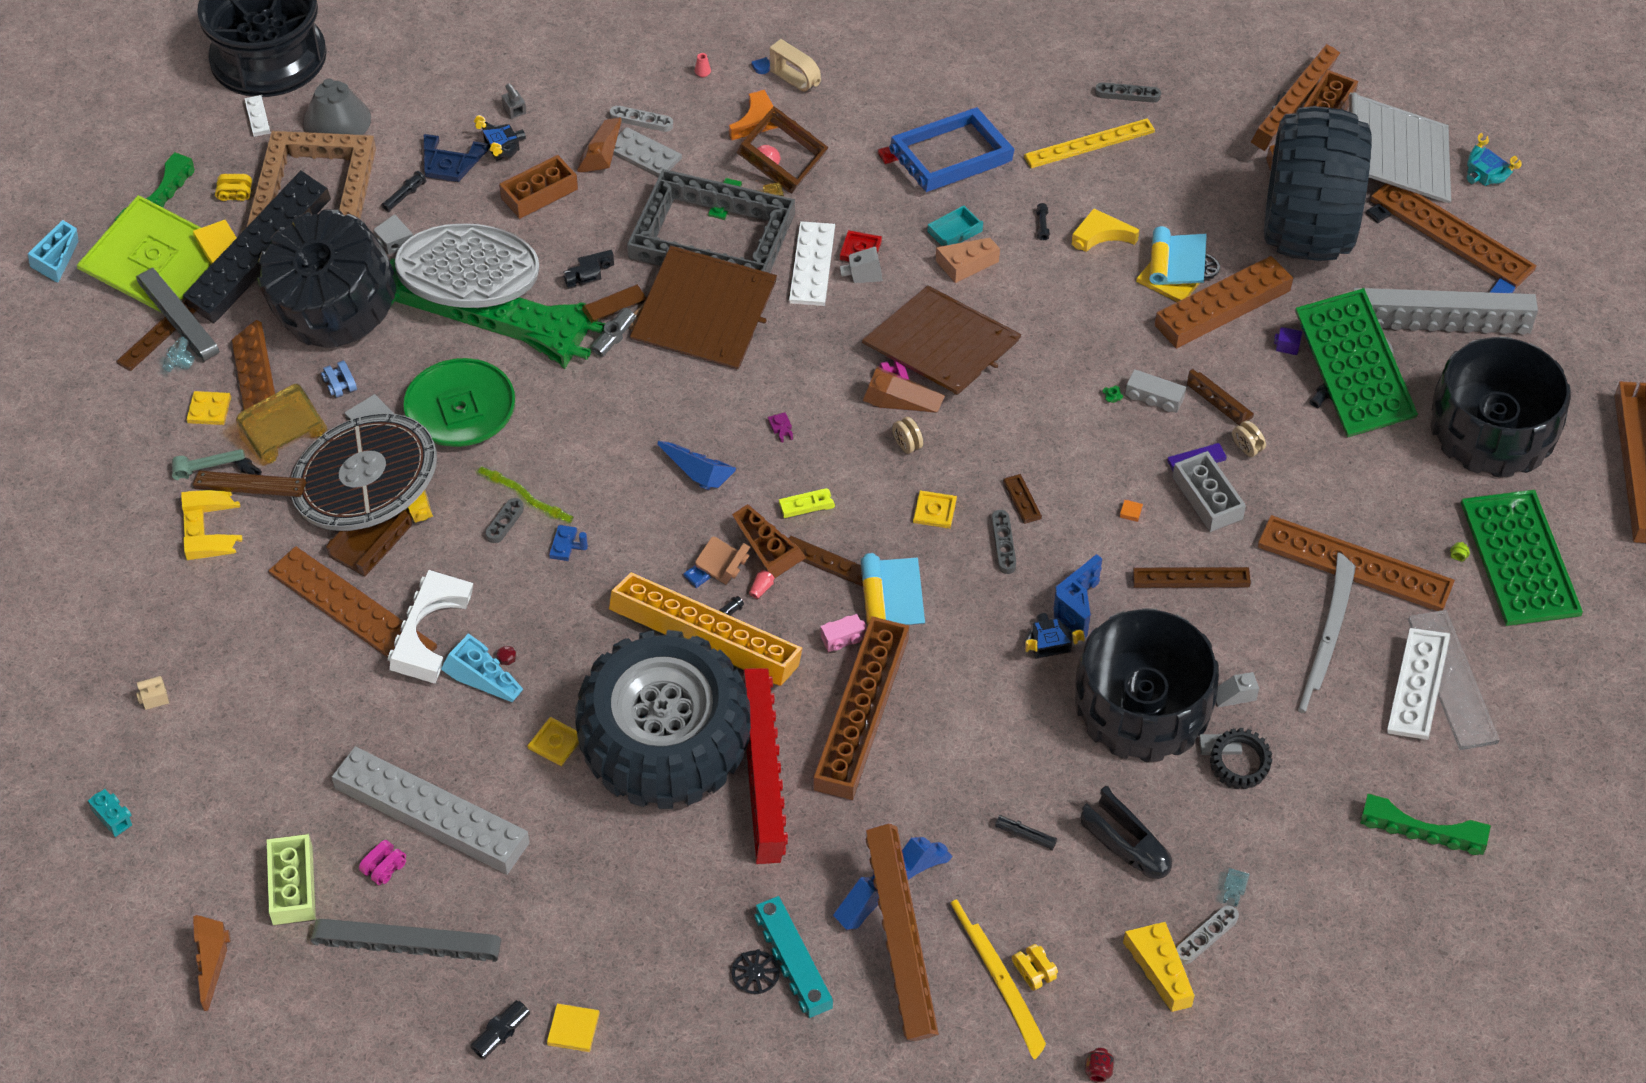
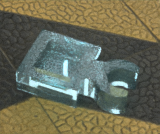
[1223,868,1250,907]

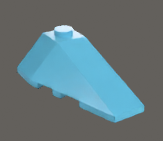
[441,634,523,702]

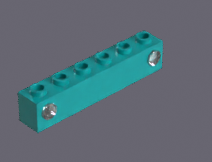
[754,896,833,1018]

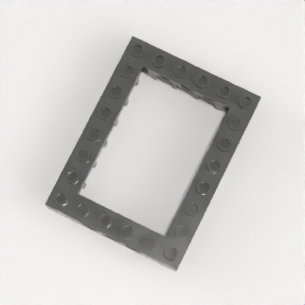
[627,169,795,273]

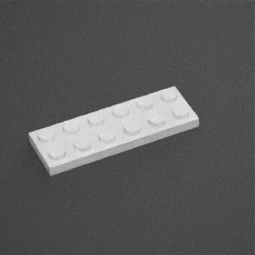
[789,221,835,306]
[1387,628,1450,740]

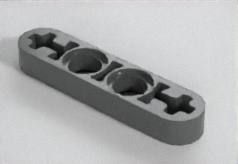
[1095,83,1161,103]
[992,510,1016,574]

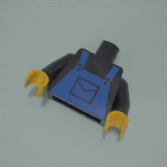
[474,115,526,161]
[1024,613,1085,659]

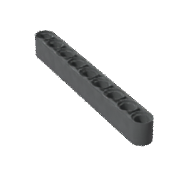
[311,919,501,962]

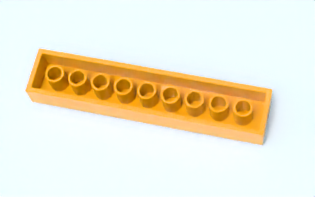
[609,572,802,686]

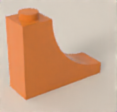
[729,90,778,141]

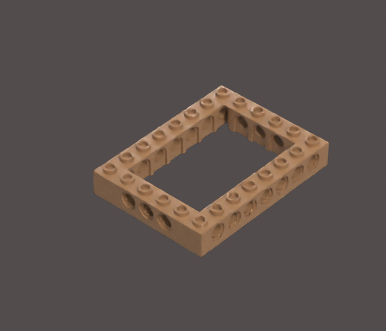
[247,131,376,226]

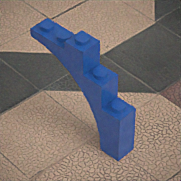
[833,837,953,930]

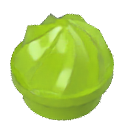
[1450,542,1470,562]

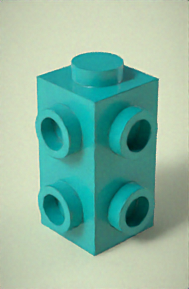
[88,789,132,837]

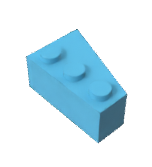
[28,220,79,283]

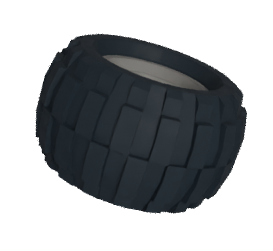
[1264,106,1372,261]
[575,630,751,809]

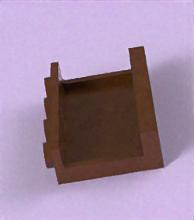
[326,511,413,577]

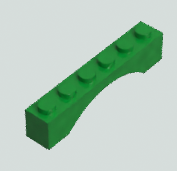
[114,152,195,221]
[1360,794,1491,855]

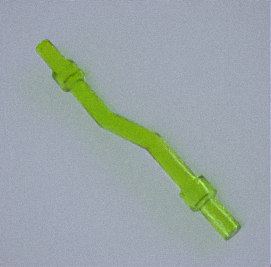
[478,466,574,523]

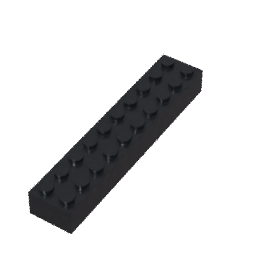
[183,170,331,323]

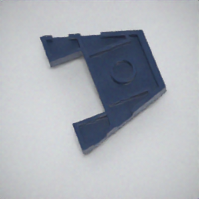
[423,134,489,182]

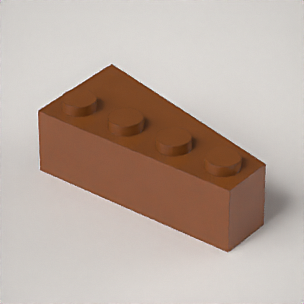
[732,504,806,578]

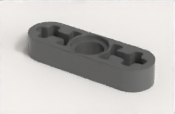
[486,498,524,543]

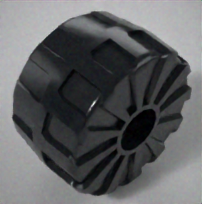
[257,209,396,348]
[1430,337,1571,477]
[1075,608,1219,762]

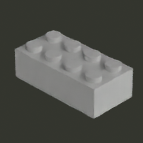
[1172,451,1246,532]

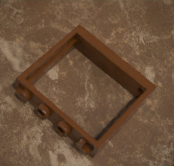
[736,106,829,194]

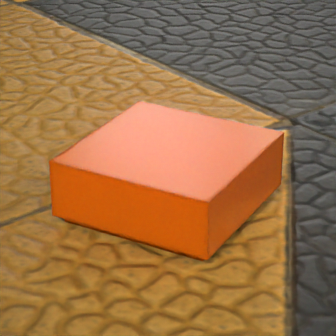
[1120,499,1143,522]

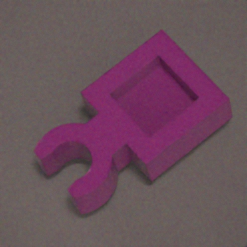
[768,412,793,443]

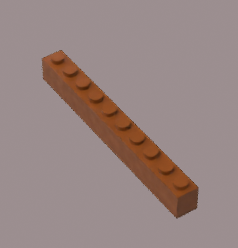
[1251,44,1341,151]
[865,823,939,1041]

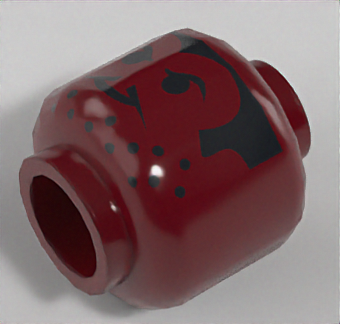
[1084,1048,1114,1083]

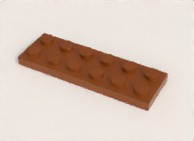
[232,320,277,423]

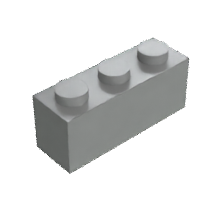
[1125,369,1186,413]

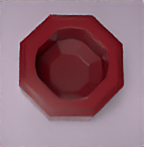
[497,646,517,665]

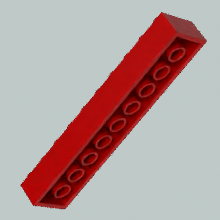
[743,668,788,864]

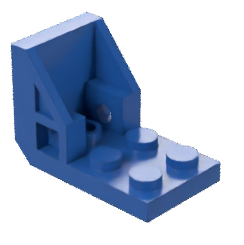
[1054,554,1102,638]

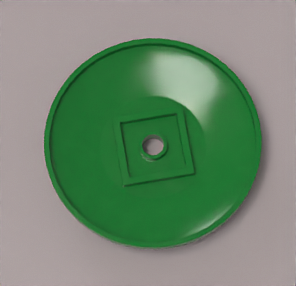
[404,358,515,447]

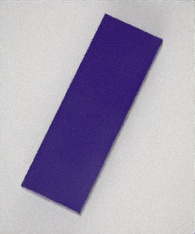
[1167,443,1227,471]

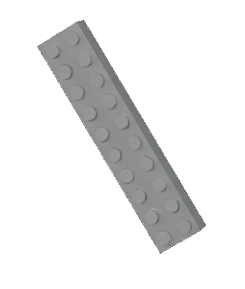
[1353,288,1538,335]
[332,746,530,875]

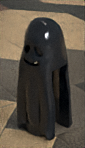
[1080,786,1173,879]

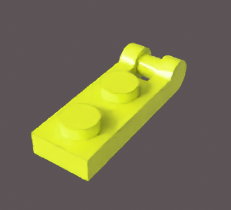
[779,489,835,518]

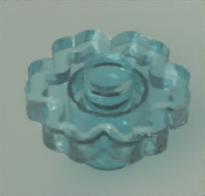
[162,336,195,372]

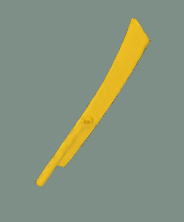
[950,899,1046,1060]

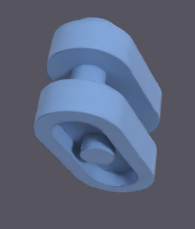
[321,360,357,398]

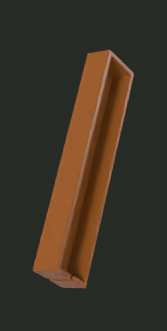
[1614,381,1646,543]

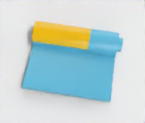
[1149,226,1207,285]
[860,553,925,626]

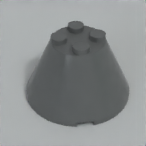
[303,78,371,135]

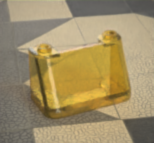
[236,384,328,466]

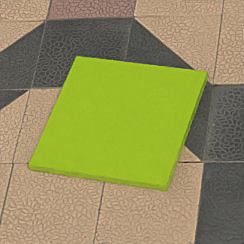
[77,195,211,313]

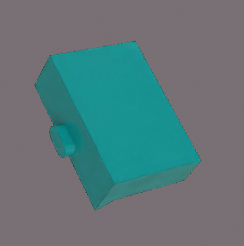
[927,205,983,246]

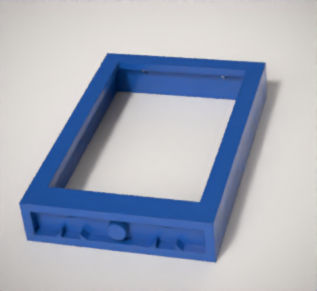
[889,107,1014,192]

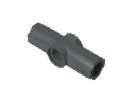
[591,308,636,357]

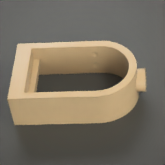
[770,39,821,92]

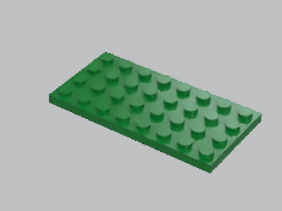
[1295,288,1418,438]
[1461,490,1583,626]

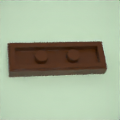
[1003,474,1042,524]

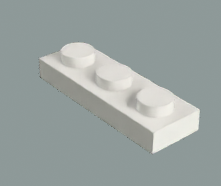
[244,95,270,137]

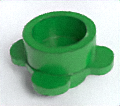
[1102,386,1123,403]

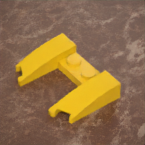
[181,490,243,560]

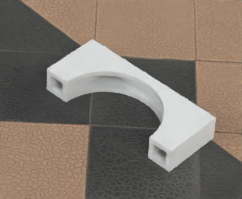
[388,570,473,683]

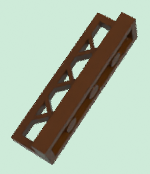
[1187,369,1254,426]

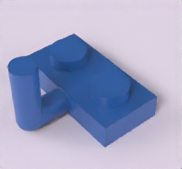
[549,525,588,561]

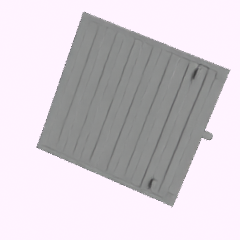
[1348,92,1451,203]

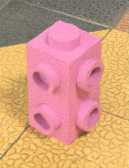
[821,614,867,652]

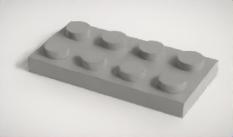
[613,127,682,177]

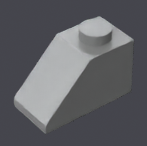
[1216,672,1259,707]

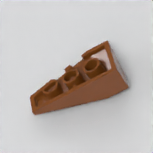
[577,117,622,172]

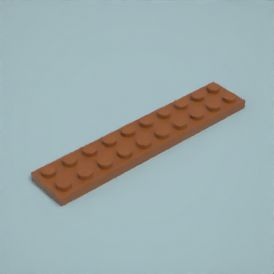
[1371,183,1537,289]
[1258,515,1455,613]
[268,546,437,657]

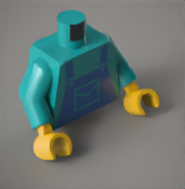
[1467,133,1522,186]

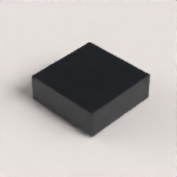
[1366,204,1391,223]

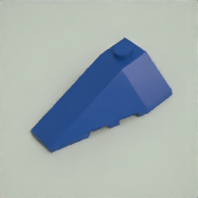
[657,441,736,490]

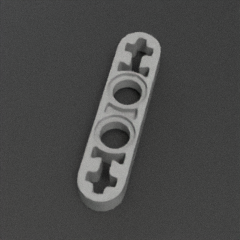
[610,106,673,132]
[1176,906,1239,964]

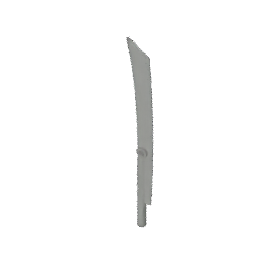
[1298,552,1356,713]

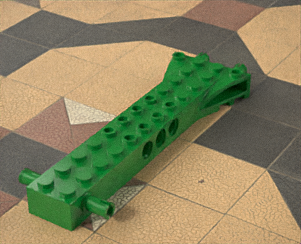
[390,258,606,369]

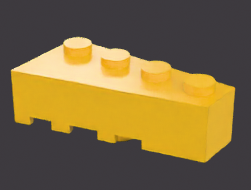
[1123,922,1195,1012]

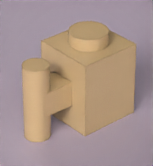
[136,676,169,710]

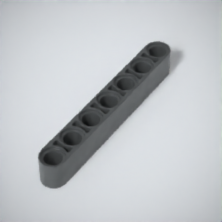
[136,267,220,362]

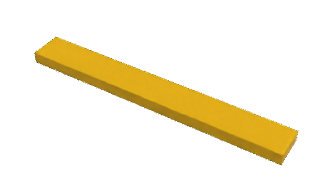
[1024,118,1155,168]

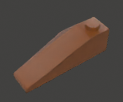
[863,366,945,412]
[193,915,231,1011]

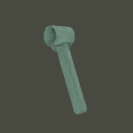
[172,449,245,480]

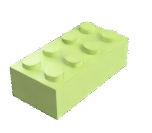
[267,834,316,925]

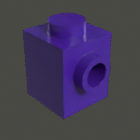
[1274,327,1303,355]

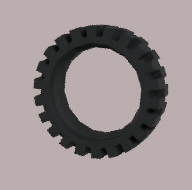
[1210,728,1273,789]

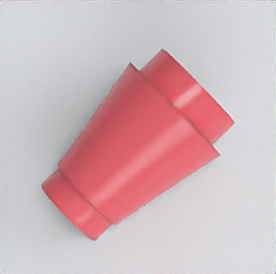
[694,53,711,77]
[749,570,775,599]

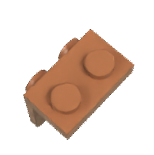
[695,536,750,585]

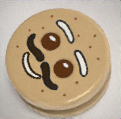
[892,417,923,454]
[1232,421,1266,457]

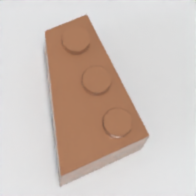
[935,237,1000,283]

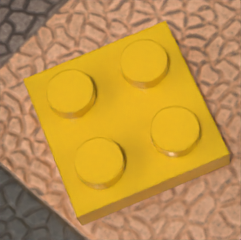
[187,391,231,425]

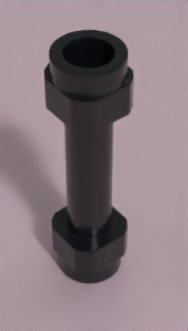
[1036,203,1050,240]

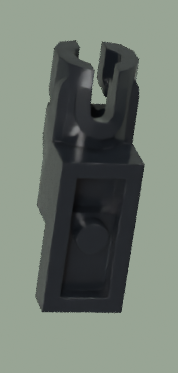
[563,249,614,289]

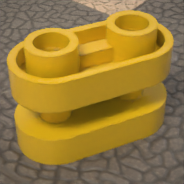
[215,174,252,201]
[1012,944,1058,991]

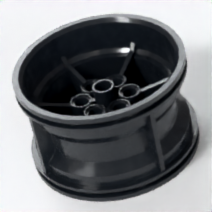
[197,0,327,97]

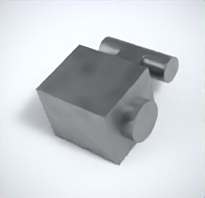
[501,84,527,119]

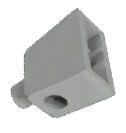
[374,215,413,255]
[840,247,883,283]

